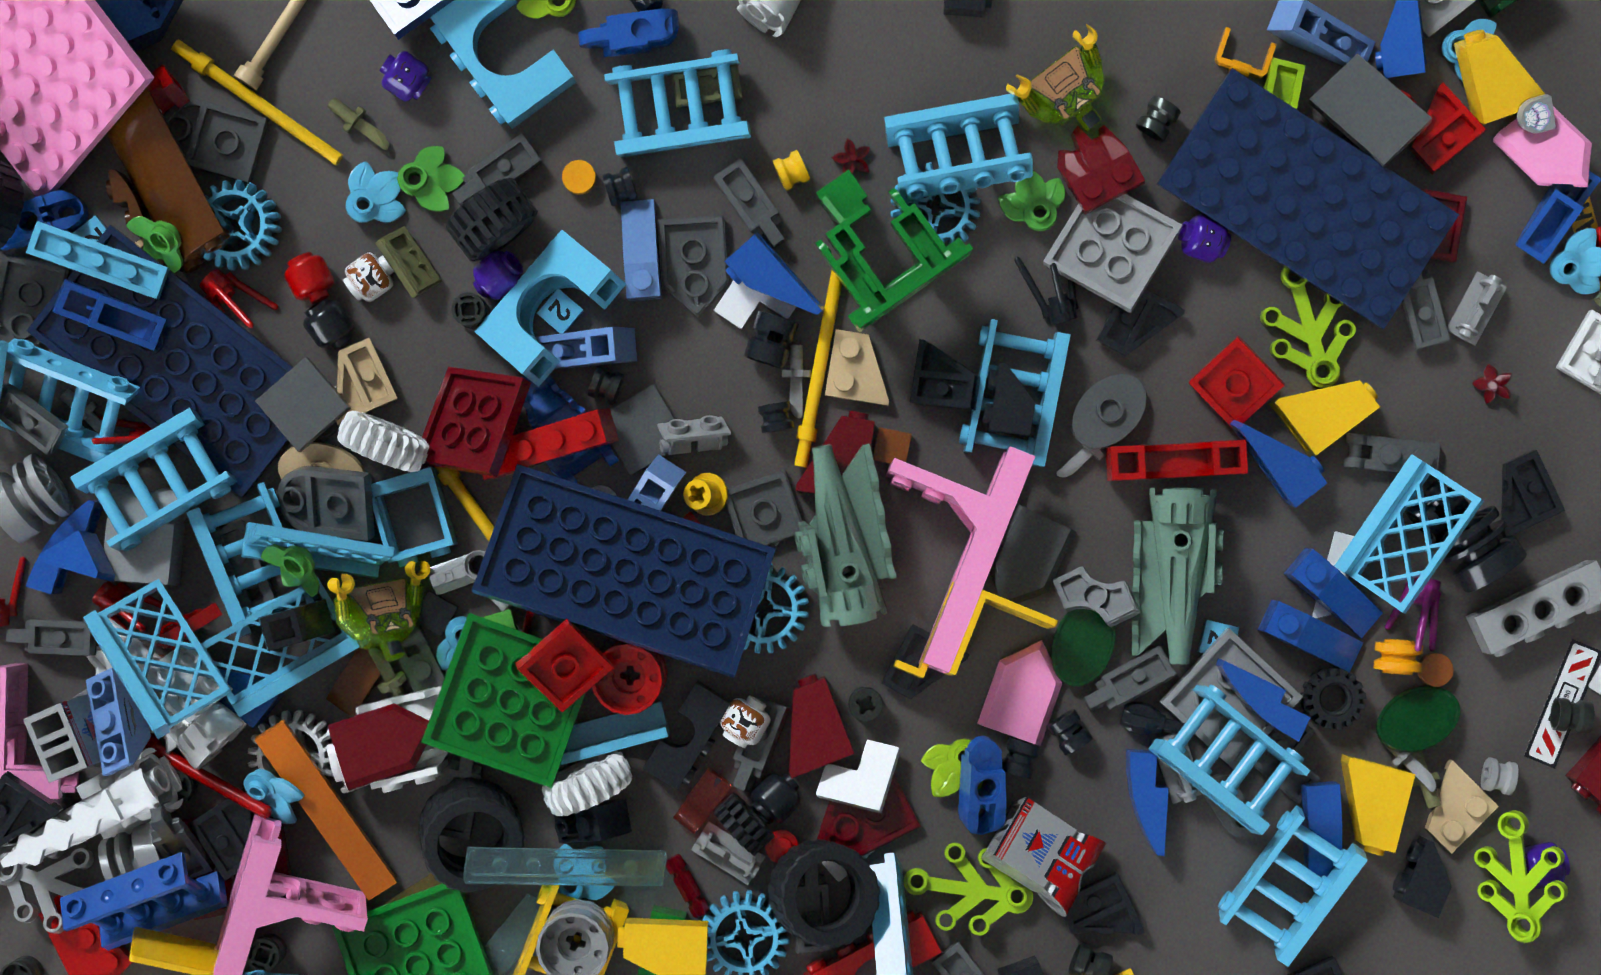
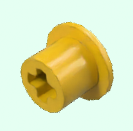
[683,473,728,516]

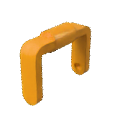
[1215,27,1277,79]

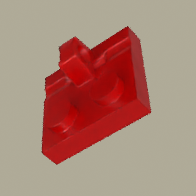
[1188,335,1285,429]
[515,619,614,712]

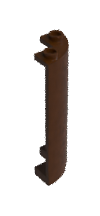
[106,87,231,273]

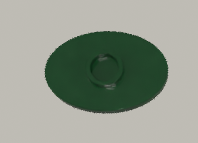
[1051,609,1116,686]
[1376,686,1460,752]

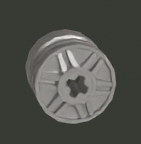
[0,453,74,543]
[98,821,164,881]
[536,899,615,975]

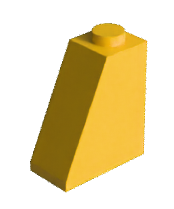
[1454,30,1545,124]
[1269,380,1380,457]
[1341,754,1416,856]
[617,918,708,975]

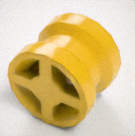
[772,150,810,191]

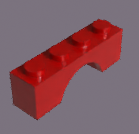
[482,408,619,480]
[1105,440,1248,481]
[803,910,942,975]

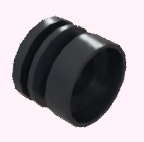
[1433,506,1527,592]

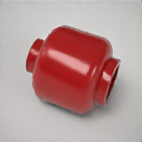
[284,252,335,304]

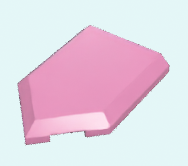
[1493,106,1592,188]
[977,640,1063,746]

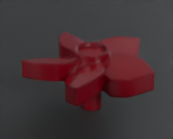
[831,138,870,173]
[1472,364,1512,404]

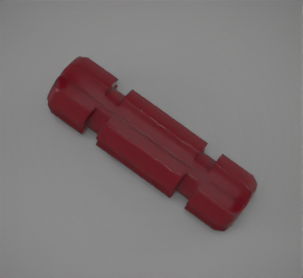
[665,854,709,918]

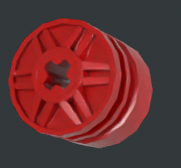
[592,641,668,715]

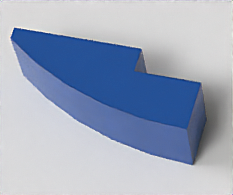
[1515,171,1601,264]
[52,279,166,351]
[26,500,103,594]
[1216,658,1311,742]
[1126,749,1169,856]
[1301,781,1342,877]

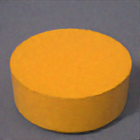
[562,160,596,195]

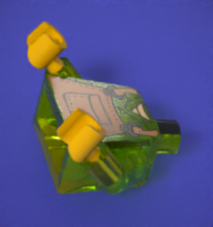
[1006,24,1104,132]
[327,561,430,662]

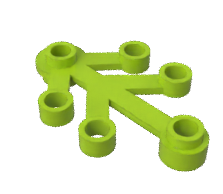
[1260,267,1356,388]
[1474,810,1568,943]
[903,843,1033,936]

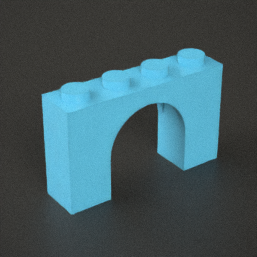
[430,0,576,129]
[474,230,626,387]

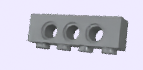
[1465,560,1601,657]

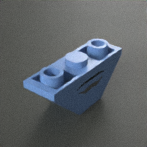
[86,668,151,776]

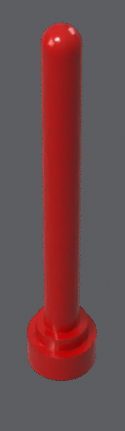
[143,733,272,818]

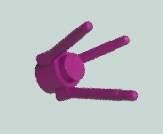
[1385,577,1442,652]

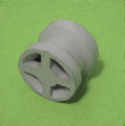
[1481,757,1518,795]

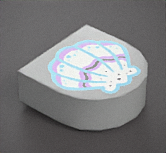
[1517,94,1556,133]

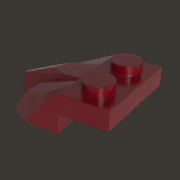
[1057,125,1145,214]

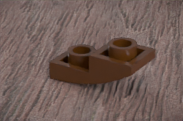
[106,169,151,238]
[326,642,393,717]

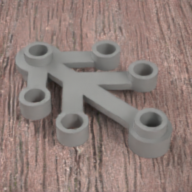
[0,848,94,934]

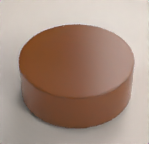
[1417,653,1454,687]

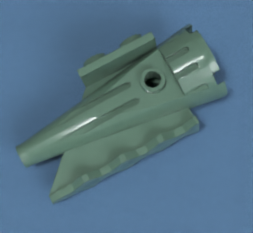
[794,443,897,627]
[1132,487,1224,664]

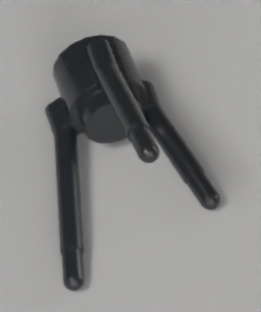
[1014,257,1079,325]

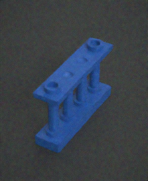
[60,852,228,950]

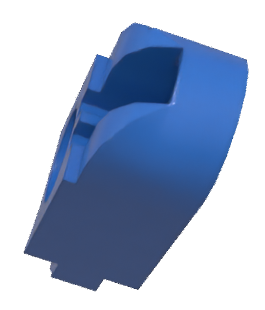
[578,9,680,57]
[0,190,89,251]
[958,735,1007,835]

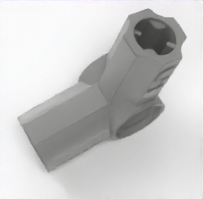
[429,550,512,611]

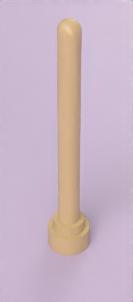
[233,0,307,91]

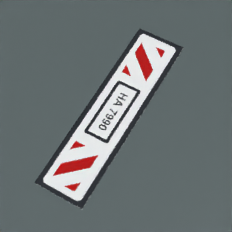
[1524,639,1601,769]

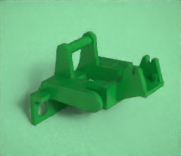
[815,170,973,333]

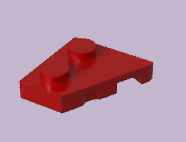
[1410,82,1486,175]
[150,603,222,650]

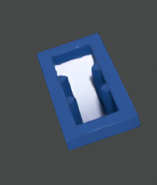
[37,530,115,582]

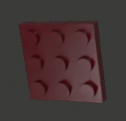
[422,366,531,477]

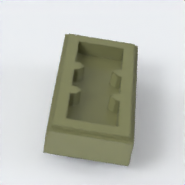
[671,64,743,109]
[375,226,442,299]

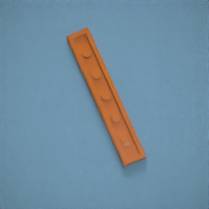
[255,719,397,900]

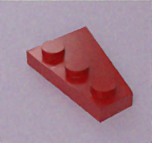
[38,895,134,975]

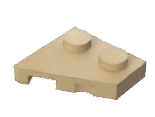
[825,329,889,406]
[336,338,398,426]
[1425,759,1499,854]

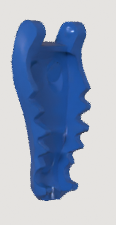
[522,374,619,484]

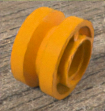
[1373,639,1424,675]

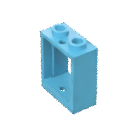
[371,467,458,568]

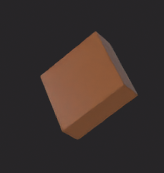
[873,427,912,464]

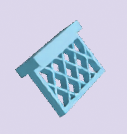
[1334,454,1484,614]
[241,522,394,579]
[201,577,360,717]
[83,579,231,739]

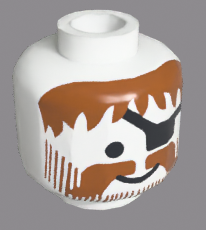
[343,252,394,302]
[720,695,771,748]

